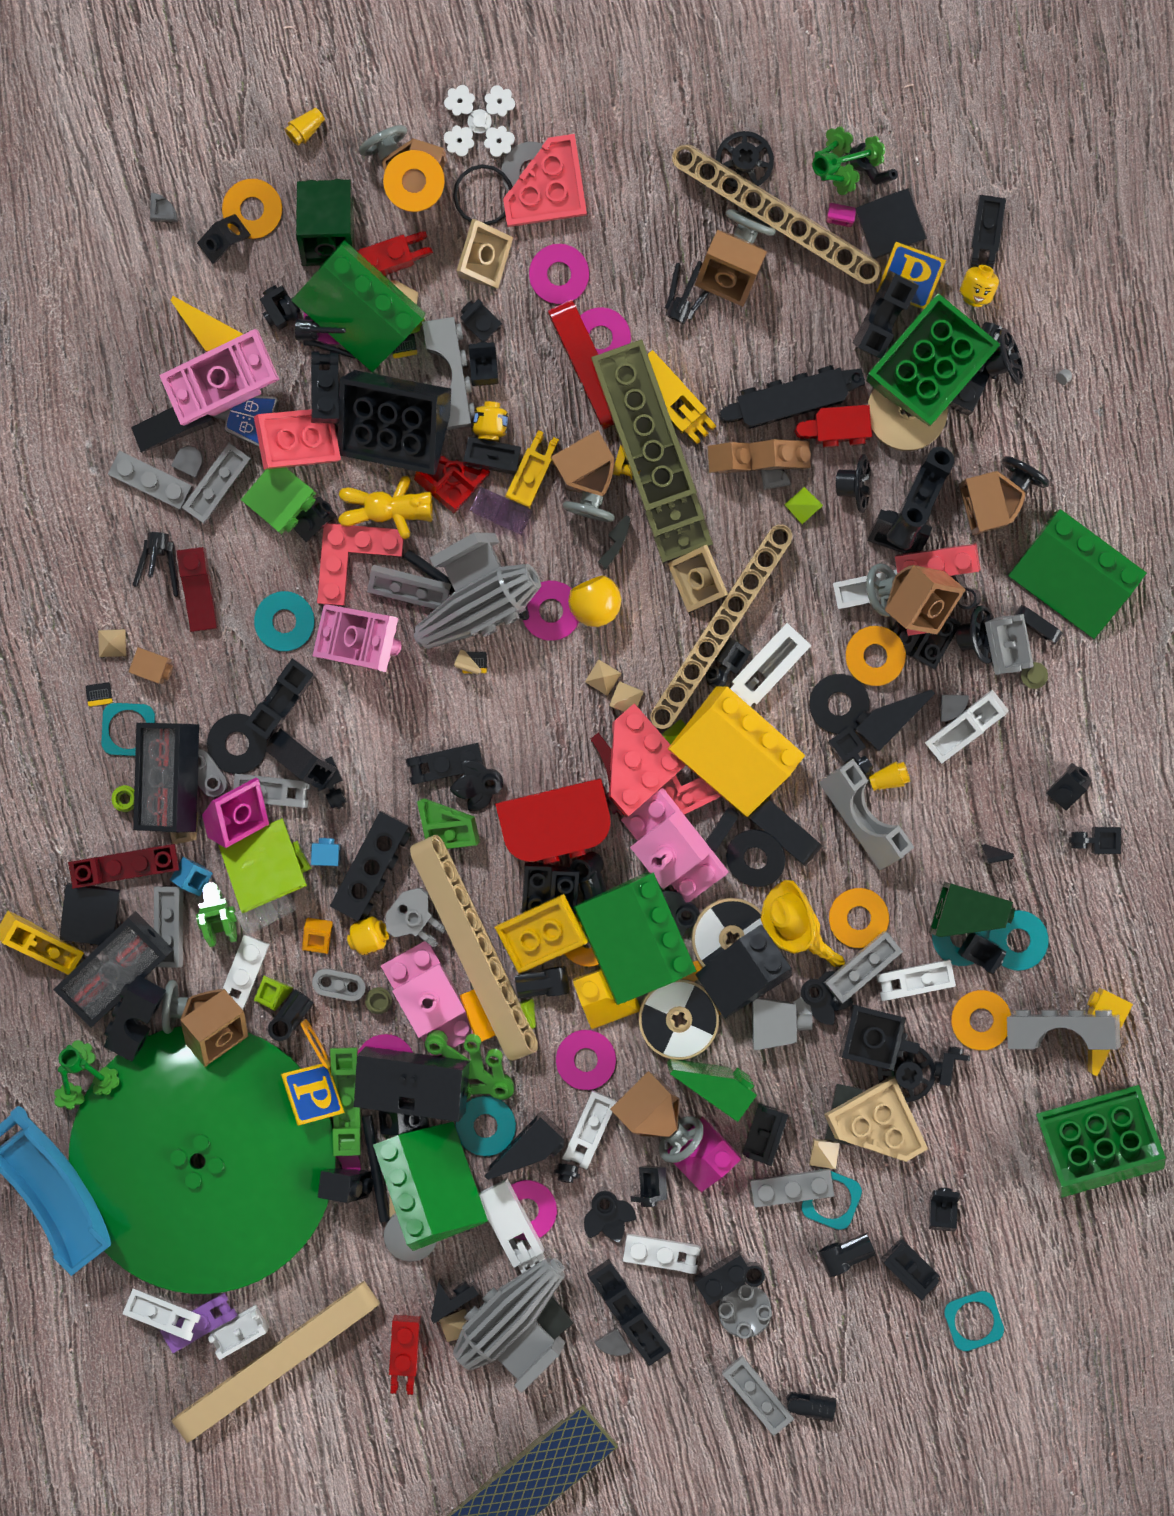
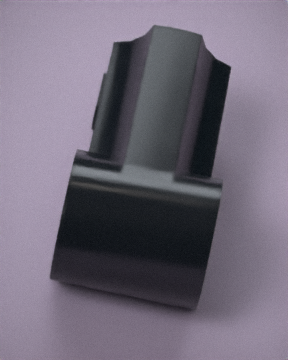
[570,852,607,901]
[515,966,570,998]
[268,989,314,1041]
[818,1233,876,1277]

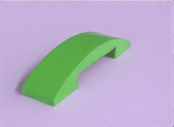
[330,1047,361,1156]

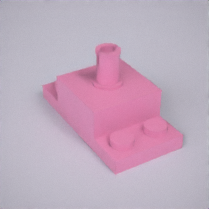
[159,329,280,426]
[312,604,402,672]
[621,787,729,902]
[381,941,473,1056]

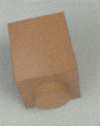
[129,647,173,684]

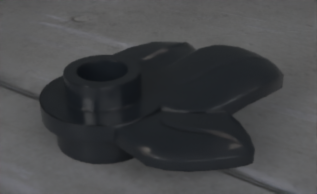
[450,760,503,811]
[662,890,700,937]
[801,971,853,1025]
[584,1191,636,1242]

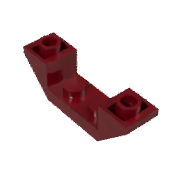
[68,844,180,889]

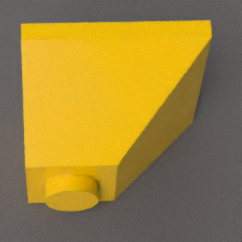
[573,969,640,1029]

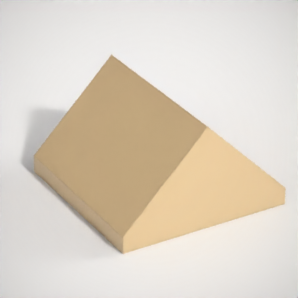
[457,219,513,289]
[667,545,728,612]

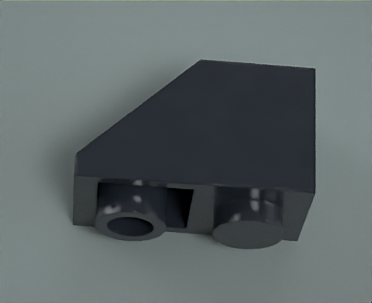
[318,1168,373,1203]

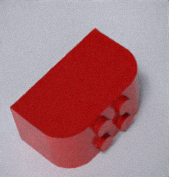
[495,778,611,864]

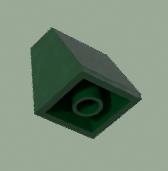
[296,179,355,266]
[929,881,1015,937]

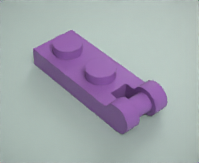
[159,1292,238,1353]

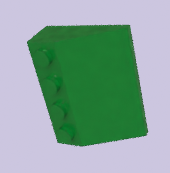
[291,240,425,372]
[866,293,1000,426]
[1008,509,1147,639]
[574,872,696,1005]
[667,1059,757,1122]
[1036,1085,1166,1198]
[373,1122,489,1251]

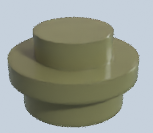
[1021,662,1048,689]
[365,987,392,1014]

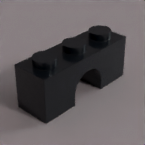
[852,270,919,359]
[245,658,317,740]
[104,975,166,1062]

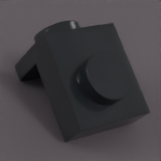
[260,285,288,331]
[468,342,499,386]
[293,497,337,542]
[1046,763,1092,811]
[957,932,1006,975]
[933,1046,970,1086]
[630,1166,667,1207]
[929,1188,960,1232]

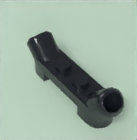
[887,446,955,550]

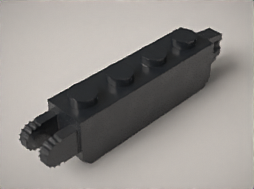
[719,365,865,429]

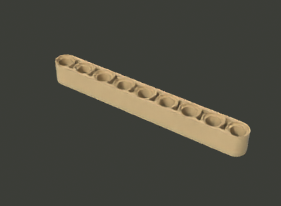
[672,144,881,284]
[650,525,792,729]
[410,835,538,1061]
[171,1281,380,1443]

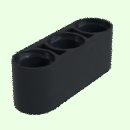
[748,798,823,866]

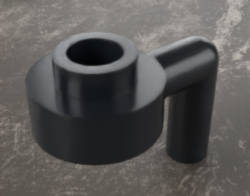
[849,143,898,185]

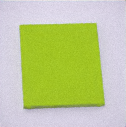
[218,818,307,913]

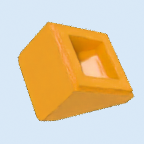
[302,918,333,954]

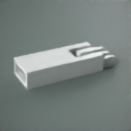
[730,623,811,706]
[479,1179,545,1273]

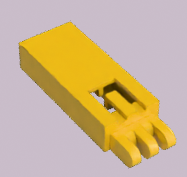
[648,350,717,445]

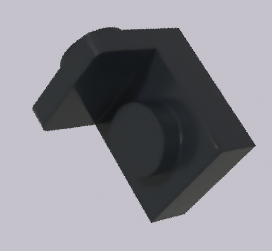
[460,299,503,342]

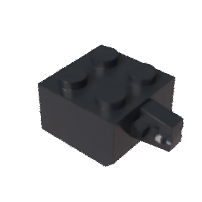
[839,1005,920,1071]

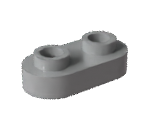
[198,749,228,797]
[312,968,366,1001]

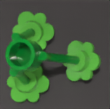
[812,126,885,195]
[54,1040,119,1110]

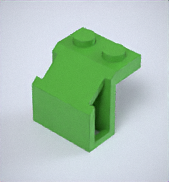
[241,467,316,534]

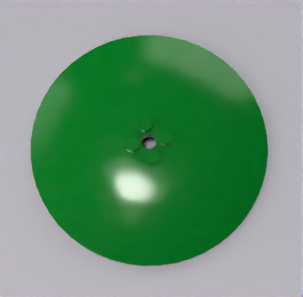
[69,1026,336,1294]

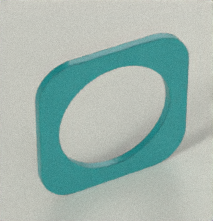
[101,703,155,756]
[801,1169,862,1230]
[944,1291,1004,1351]

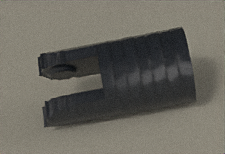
[786,1391,836,1422]

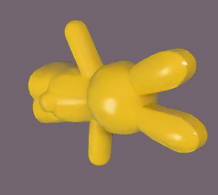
[338,476,433,539]

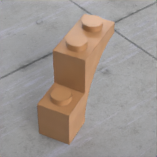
[708,439,811,474]

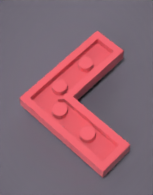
[317,523,404,606]
[895,543,981,636]
[655,775,722,815]

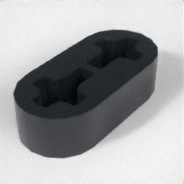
[1014,605,1063,645]
[705,807,739,853]

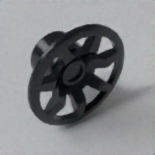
[716,131,774,189]
[985,328,1024,385]
[836,454,871,513]
[956,605,994,664]
[877,1047,935,1102]

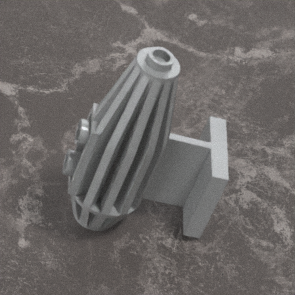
[414,533,541,649]
[453,1257,565,1393]

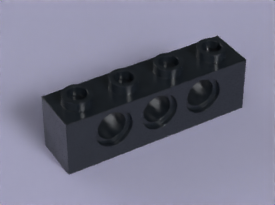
[330,811,411,921]

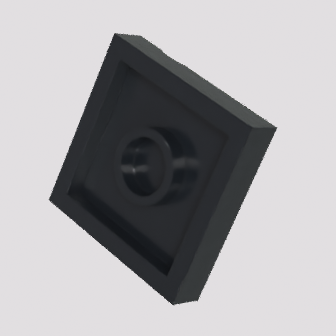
[867,509,932,554]

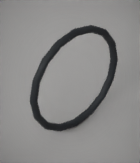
[453,164,512,225]

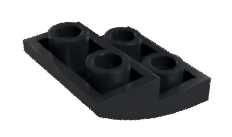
[855,188,928,259]
[891,616,961,670]
[521,862,579,916]
[60,883,121,945]

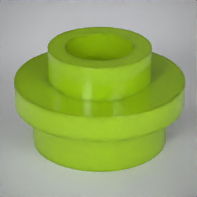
[111,785,134,812]

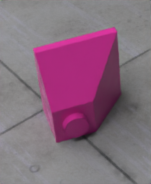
[202,778,269,848]
[667,1116,741,1192]

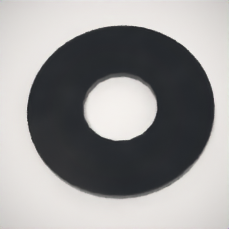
[809,674,869,734]
[207,714,267,774]
[726,830,786,887]

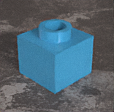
[311,838,341,866]
[170,857,213,896]

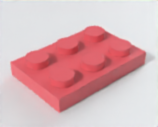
[254,409,341,470]

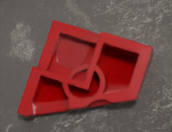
[414,456,490,514]

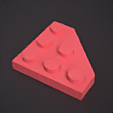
[503,134,587,227]
[609,703,686,818]

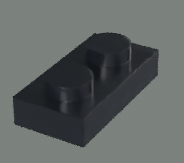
[463,437,521,475]

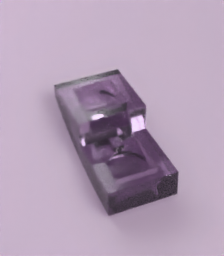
[470,487,533,536]

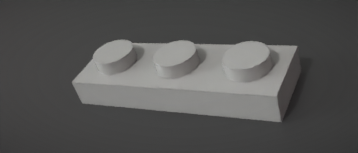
[182,443,252,524]
[108,450,193,510]
[367,565,451,609]
[154,886,183,968]
[823,931,903,1004]
[751,1168,834,1208]
[722,1355,794,1436]

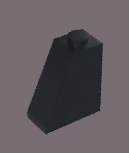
[265,728,337,790]

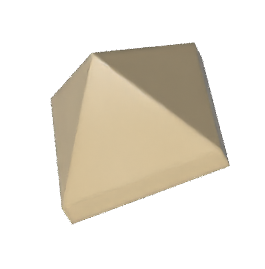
[98,629,127,657]
[585,660,621,696]

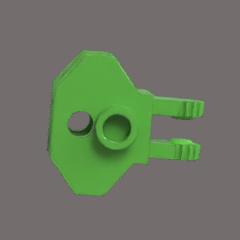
[196,882,237,947]

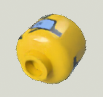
[472,401,509,442]

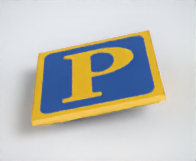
[876,242,946,309]
[281,1064,344,1126]

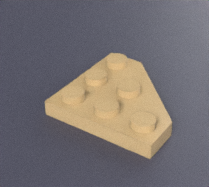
[824,1077,928,1162]

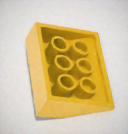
[668,686,805,817]

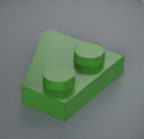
[417,798,480,849]

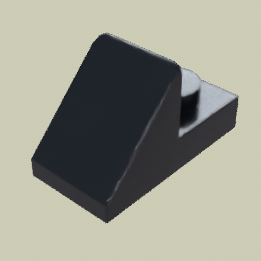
[431,1278,480,1324]

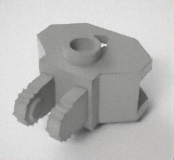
[386,887,447,947]

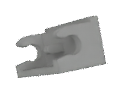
[985,614,1034,675]

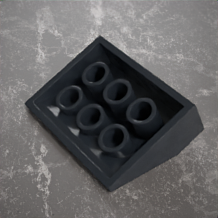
[338,370,451,475]

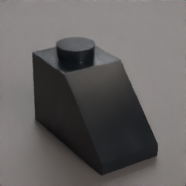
[948,366,990,416]

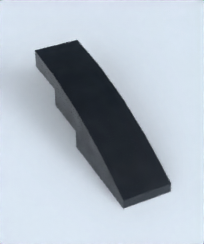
[587,1259,671,1366]

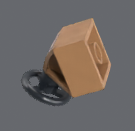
[959,456,1050,536]

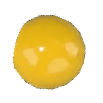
[568,575,622,627]

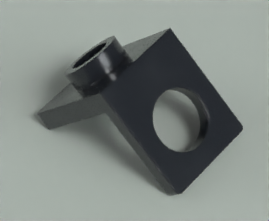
[197,214,251,264]
[379,1111,428,1135]

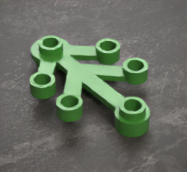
[425,1030,515,1100]

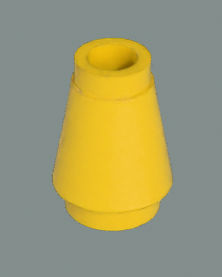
[284,107,325,146]
[869,761,911,791]

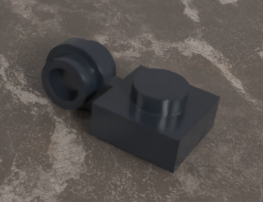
[706,637,751,688]
[828,726,873,777]
[317,756,347,809]
[1069,827,1121,854]

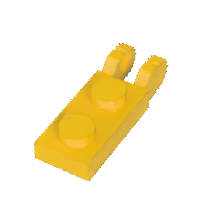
[505,430,559,509]

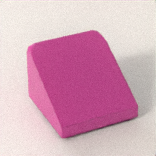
[826,203,856,227]

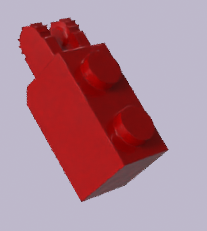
[357,231,433,276]
[794,405,872,448]
[389,1315,421,1395]

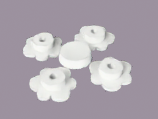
[444,85,515,157]

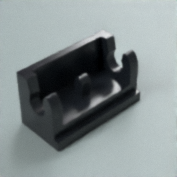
[742,1103,788,1166]
[881,1238,940,1301]

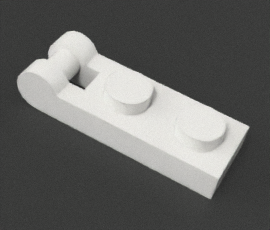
[223,934,270,1011]
[876,959,956,1001]
[562,1090,617,1170]
[623,1233,701,1274]
[123,1289,201,1341]

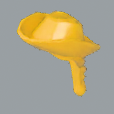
[761,880,845,967]

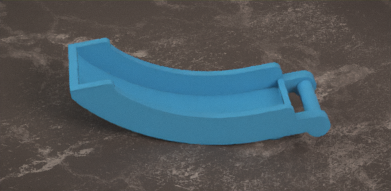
[0,1106,111,1276]

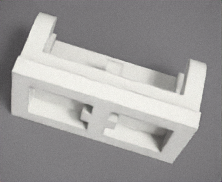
[208,1305,269,1360]

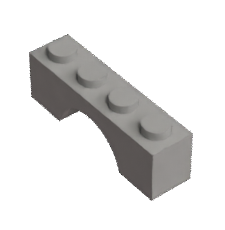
[422,317,475,431]
[818,759,914,871]
[1007,1010,1120,1050]

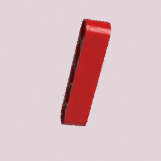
[548,299,614,430]

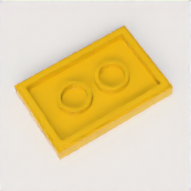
[494,894,589,974]

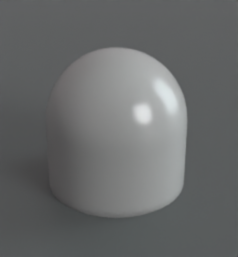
[1056,369,1072,385]

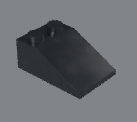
[695,924,792,1019]
[484,1111,565,1180]

